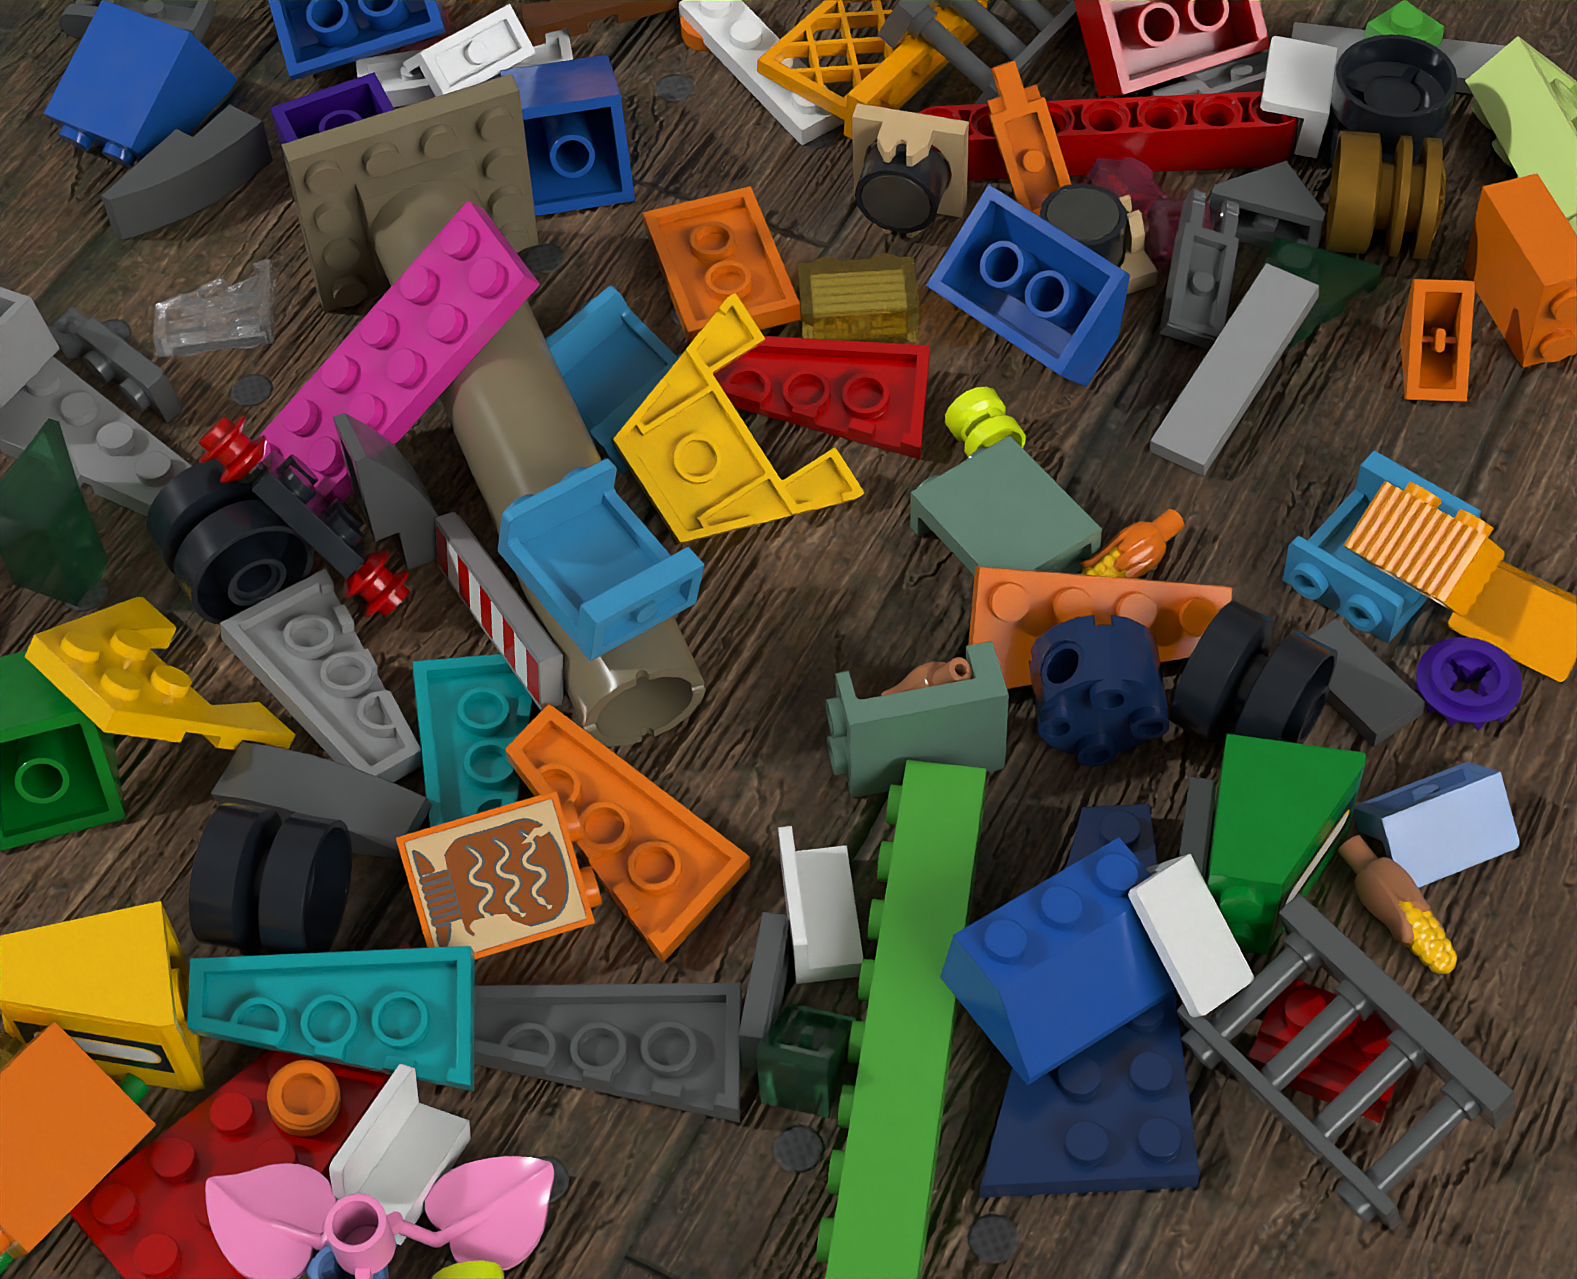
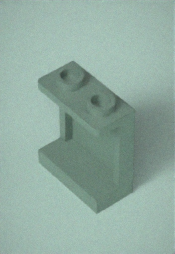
[911,435,1102,576]
[826,641,1009,798]

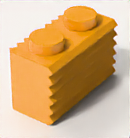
[1343,481,1505,617]

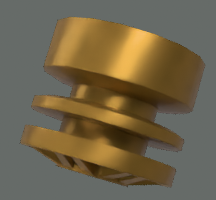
[1326,131,1446,259]

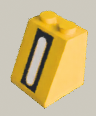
[0,901,205,1092]

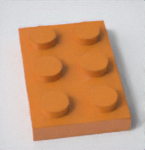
[643,186,801,345]

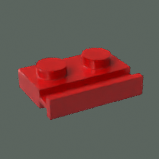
[1247,979,1397,1123]

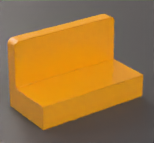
[1448,560,1577,682]

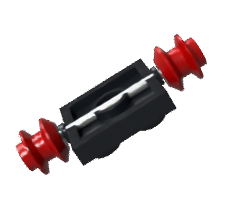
[198,415,409,617]

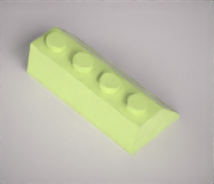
[1465,36,1577,234]

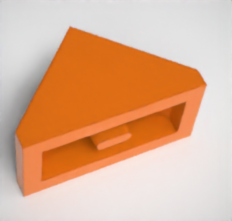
[1400,279,1475,402]

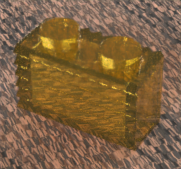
[798,253,919,344]

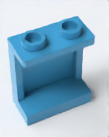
[545,286,682,474]
[1282,450,1481,644]
[498,458,704,661]

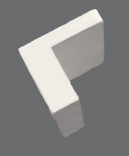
[403,4,536,97]
[1260,36,1338,158]
[778,826,863,984]
[1128,854,1255,1018]
[329,1064,471,1245]

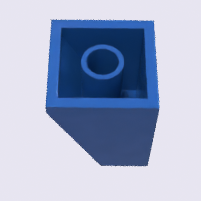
[43,0,237,168]
[500,54,635,216]

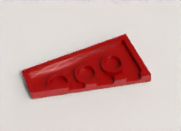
[694,332,930,460]

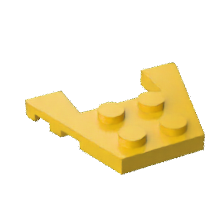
[612,293,865,545]
[25,597,296,751]

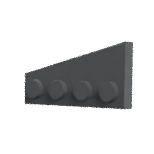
[474,982,742,1123]

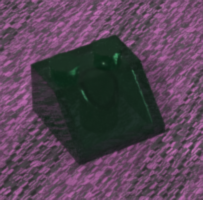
[0,418,109,606]

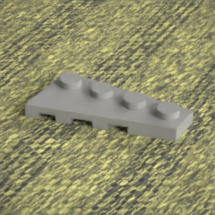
[0,356,192,516]
[220,568,422,783]

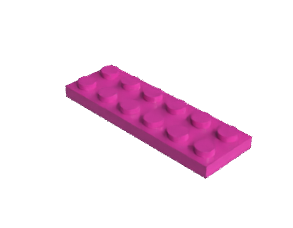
[257,200,540,503]

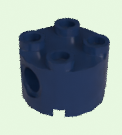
[1029,615,1169,767]

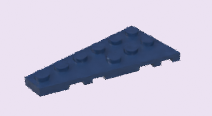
[980,804,1199,1198]

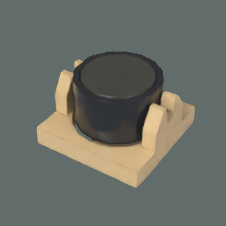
[852,103,969,238]
[1039,183,1158,294]

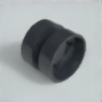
[1324,34,1457,165]
[146,459,313,625]
[1170,600,1338,744]
[189,802,352,955]

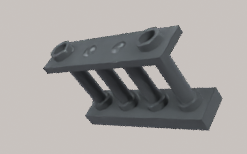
[877,0,1079,104]
[1177,893,1516,1231]

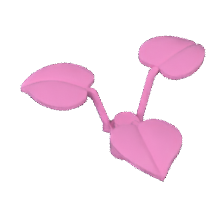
[205,1156,555,1279]

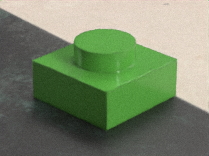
[1364,0,1445,47]

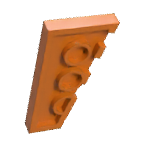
[968,566,1232,689]
[505,703,751,964]

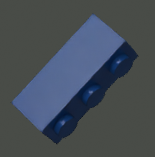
[268,0,446,81]
[926,185,1130,387]
[940,837,1177,1086]

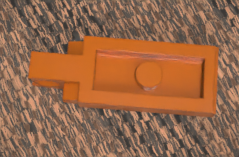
[987,61,1072,216]

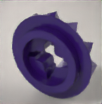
[1415,637,1522,731]

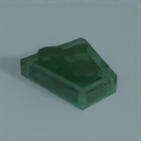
[1256,237,1382,347]

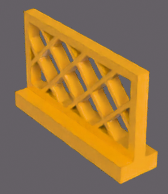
[757,0,988,140]

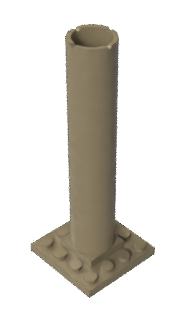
[281,74,705,746]

